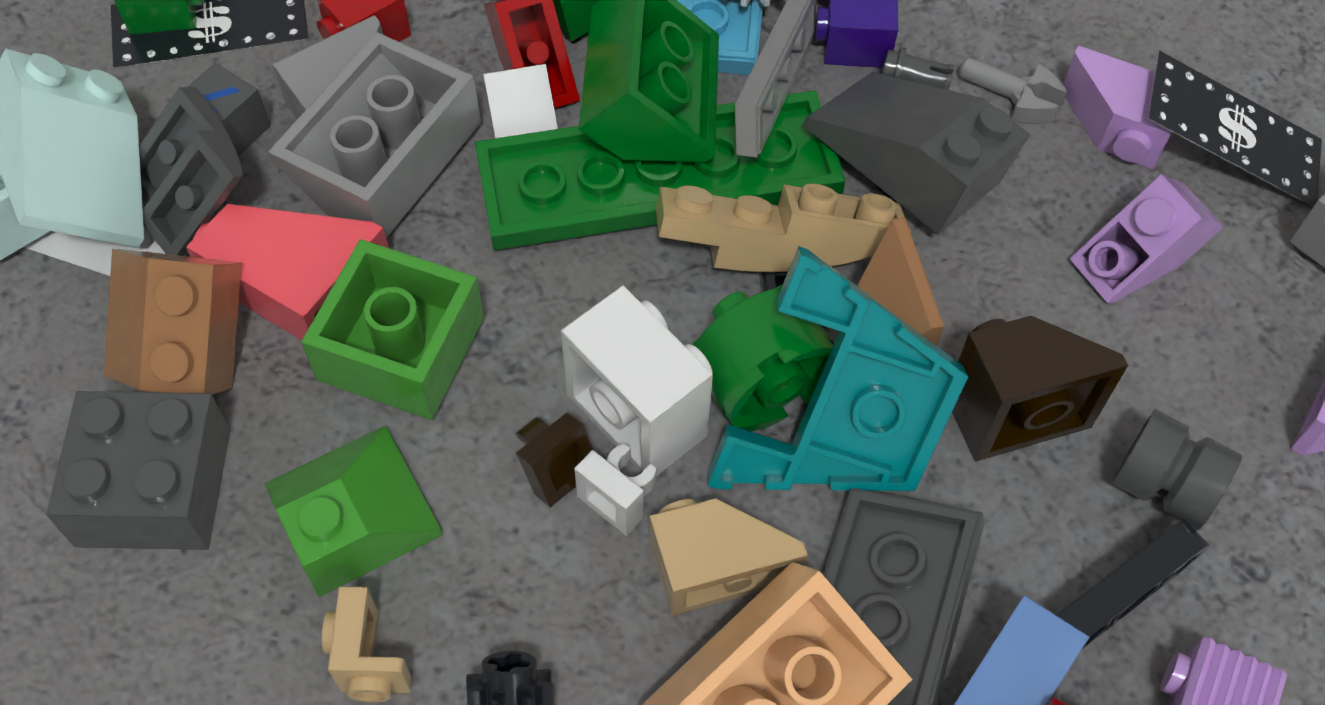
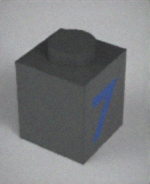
[165,63,270,156]

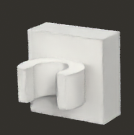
[574,443,657,536]

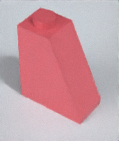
[186,204,389,340]

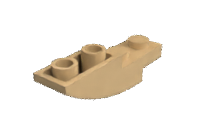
[655,184,911,272]

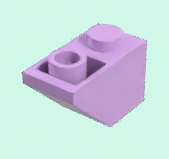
[1070,174,1224,304]

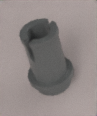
[880,47,954,90]

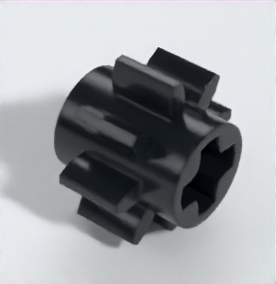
[466,651,554,705]

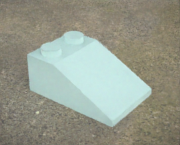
[0,48,144,248]

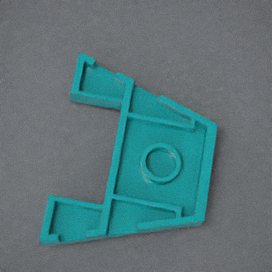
[707,246,968,491]

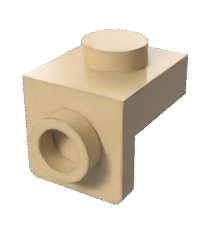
[322,587,412,703]

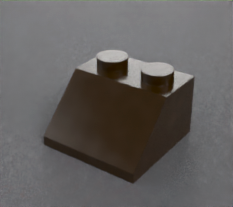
[952,315,1128,462]

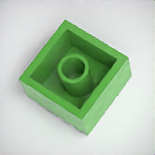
[301,239,484,420]

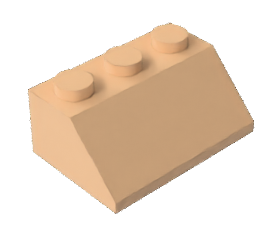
[642,562,913,705]

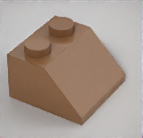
[104,249,242,395]

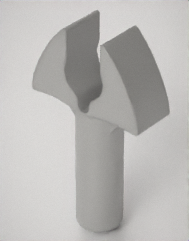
[959,57,1067,124]

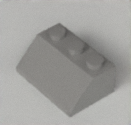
[268,32,482,238]

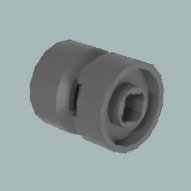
[1112,409,1242,531]

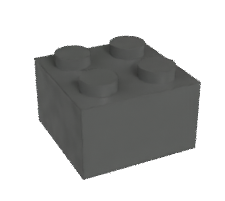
[46,391,230,550]

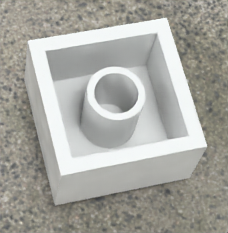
[561,286,713,476]

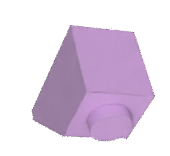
[1063,45,1172,169]

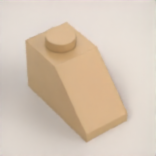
[649,498,808,616]

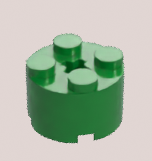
[692,284,834,432]

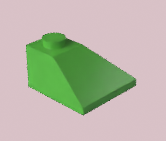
[264,426,443,597]

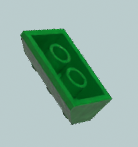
[578,0,719,162]

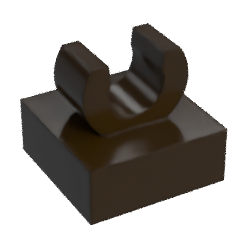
[516,413,593,508]

